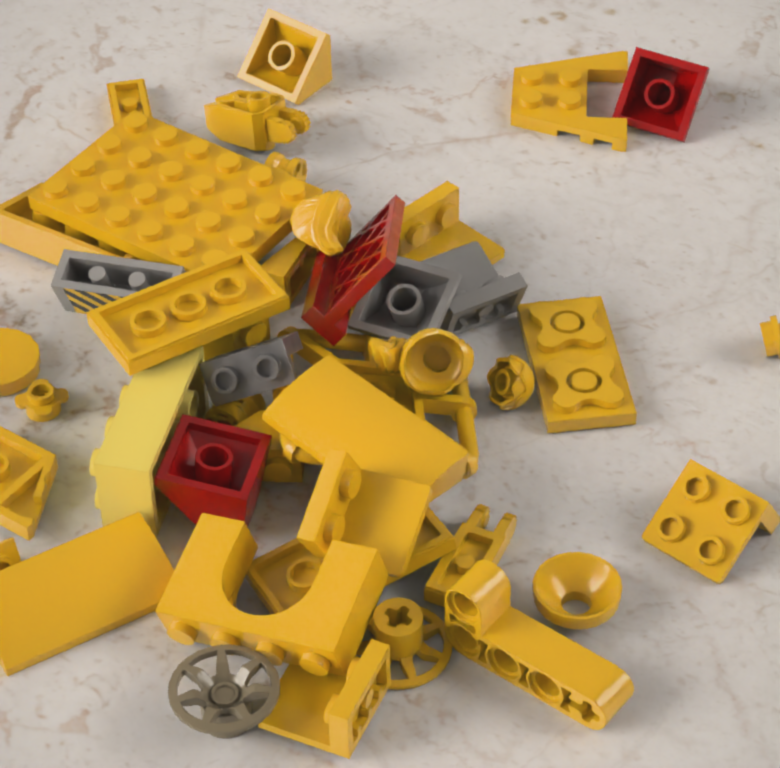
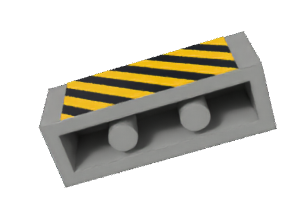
[51,249,186,314]

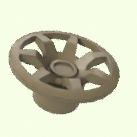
[168,645,280,739]

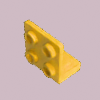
[397,181,505,265]
[296,447,433,578]
[642,459,780,584]
[258,639,391,759]

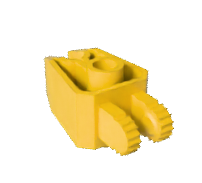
[204,90,311,151]

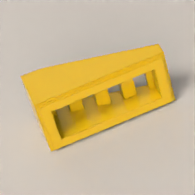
[261,237,319,305]

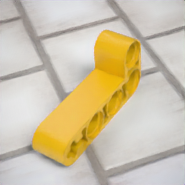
[445,559,634,730]

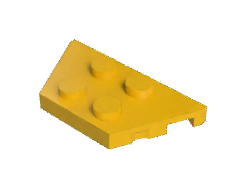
[0,426,58,541]

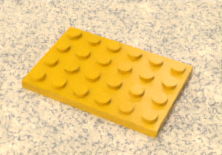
[28,110,323,272]

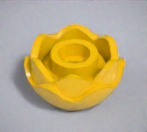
[487,354,535,410]

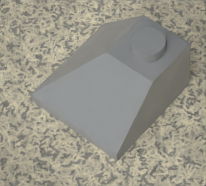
[348,256,462,340]

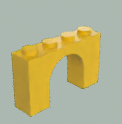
[155,513,389,677]

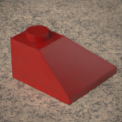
[612,47,710,143]
[154,414,272,527]

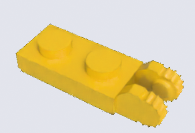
[424,504,517,607]

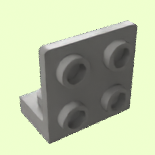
[420,241,528,335]

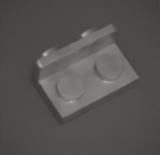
[199,331,303,406]

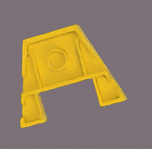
[511,51,628,152]

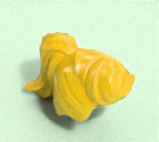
[290,190,352,257]
[369,328,474,395]

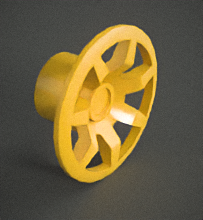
[355,597,452,690]

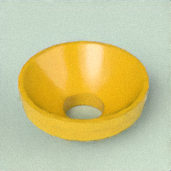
[532,552,622,630]

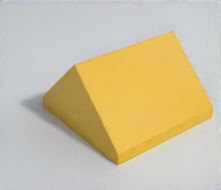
[237,8,332,105]

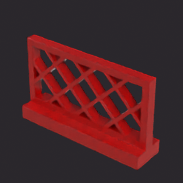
[301,195,405,347]

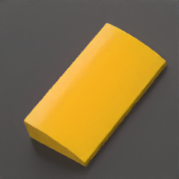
[0,182,141,266]
[262,355,469,502]
[0,512,174,676]

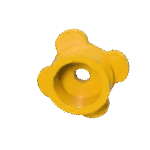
[15,379,69,422]

